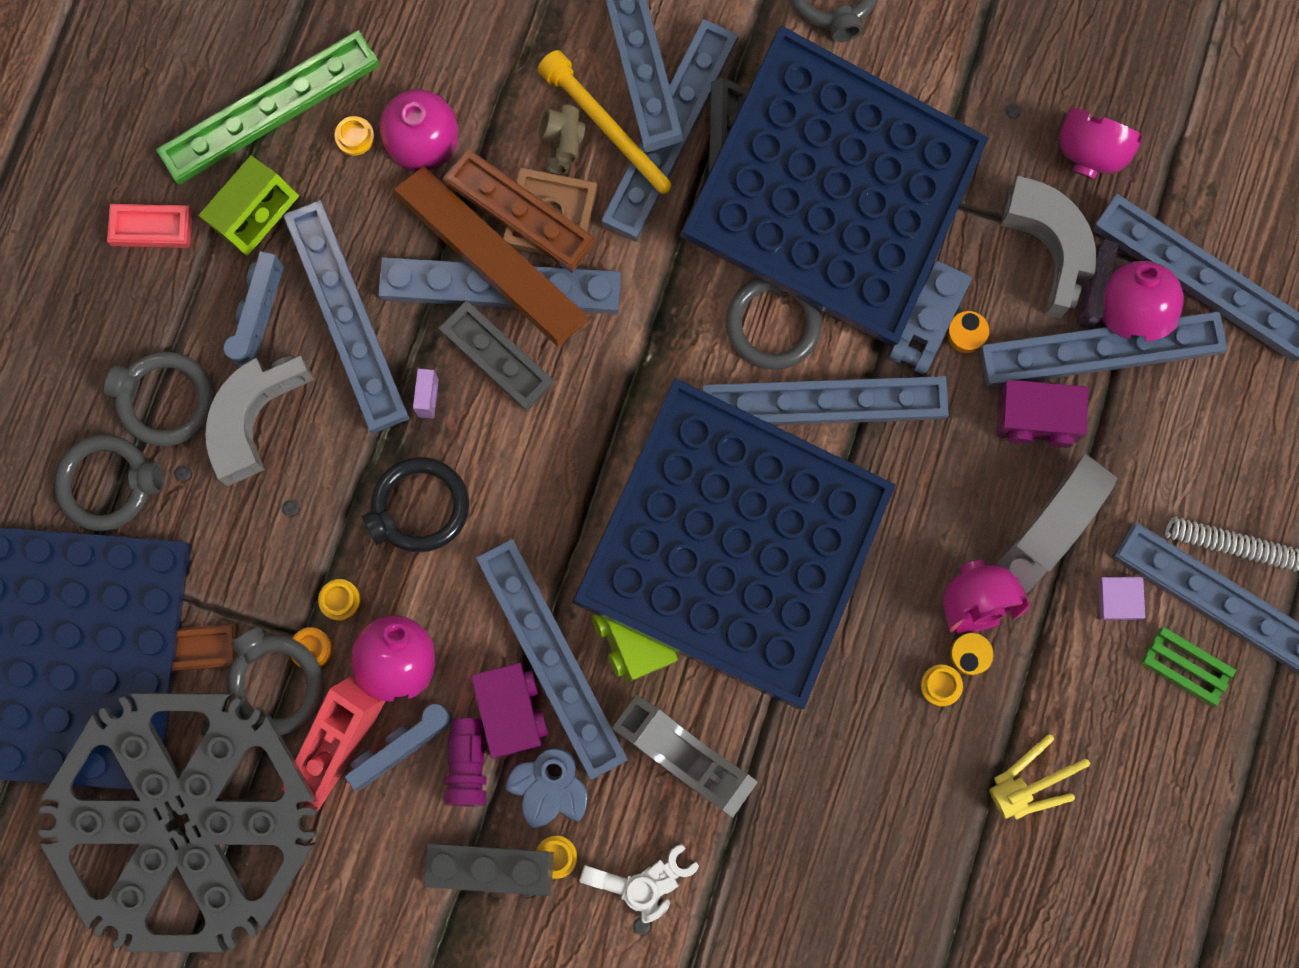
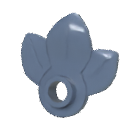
[506,747,588,828]

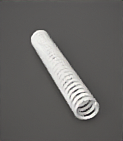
[1165,516,1299,573]

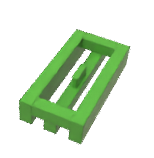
[1140,627,1237,707]

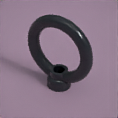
[361,457,469,552]

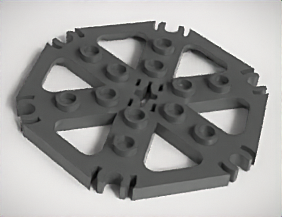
[39,692,318,953]

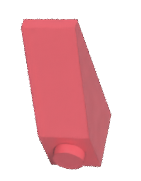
[281,674,385,810]

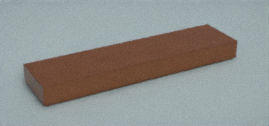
[443,148,596,273]

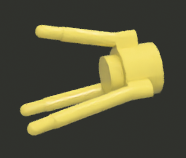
[989,734,1090,820]

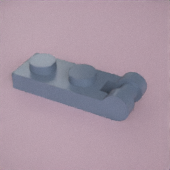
[223,251,284,368]
[889,260,973,376]
[344,704,452,790]

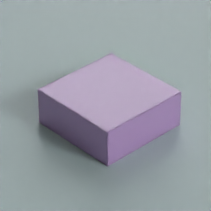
[413,369,439,419]
[1098,577,1145,620]

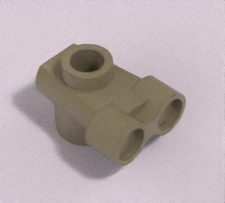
[539,105,585,175]

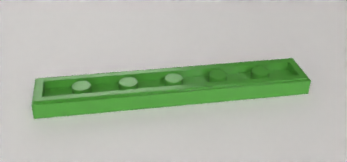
[156,30,380,185]

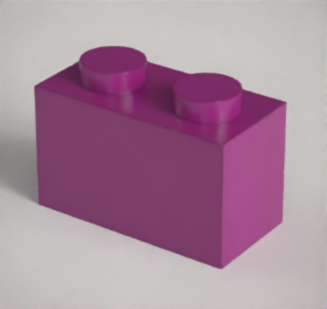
[996,380,1089,448]
[471,663,548,759]

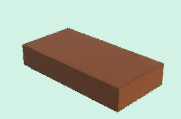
[172,624,237,671]

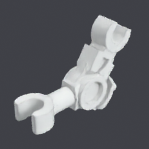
[579,844,699,923]

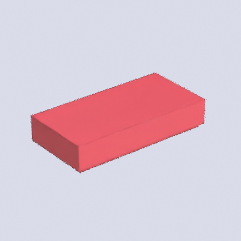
[107,204,193,248]

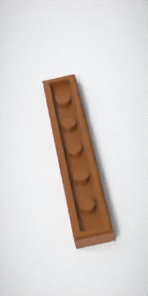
[394,166,587,347]

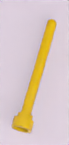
[538,50,672,194]

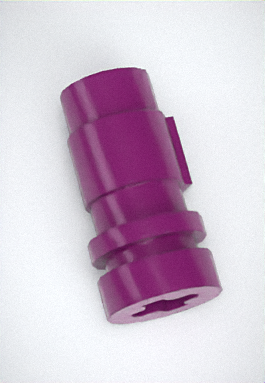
[444,718,487,807]

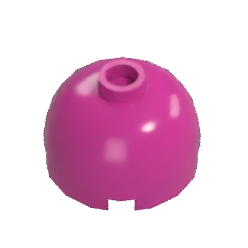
[380,89,459,171]
[1059,108,1144,179]
[1099,261,1184,341]
[942,560,1031,634]
[351,615,435,701]

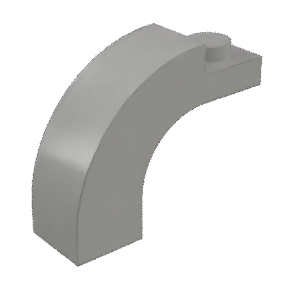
[1001,176,1096,319]
[205,356,314,486]
[996,453,1118,594]
[612,695,758,818]

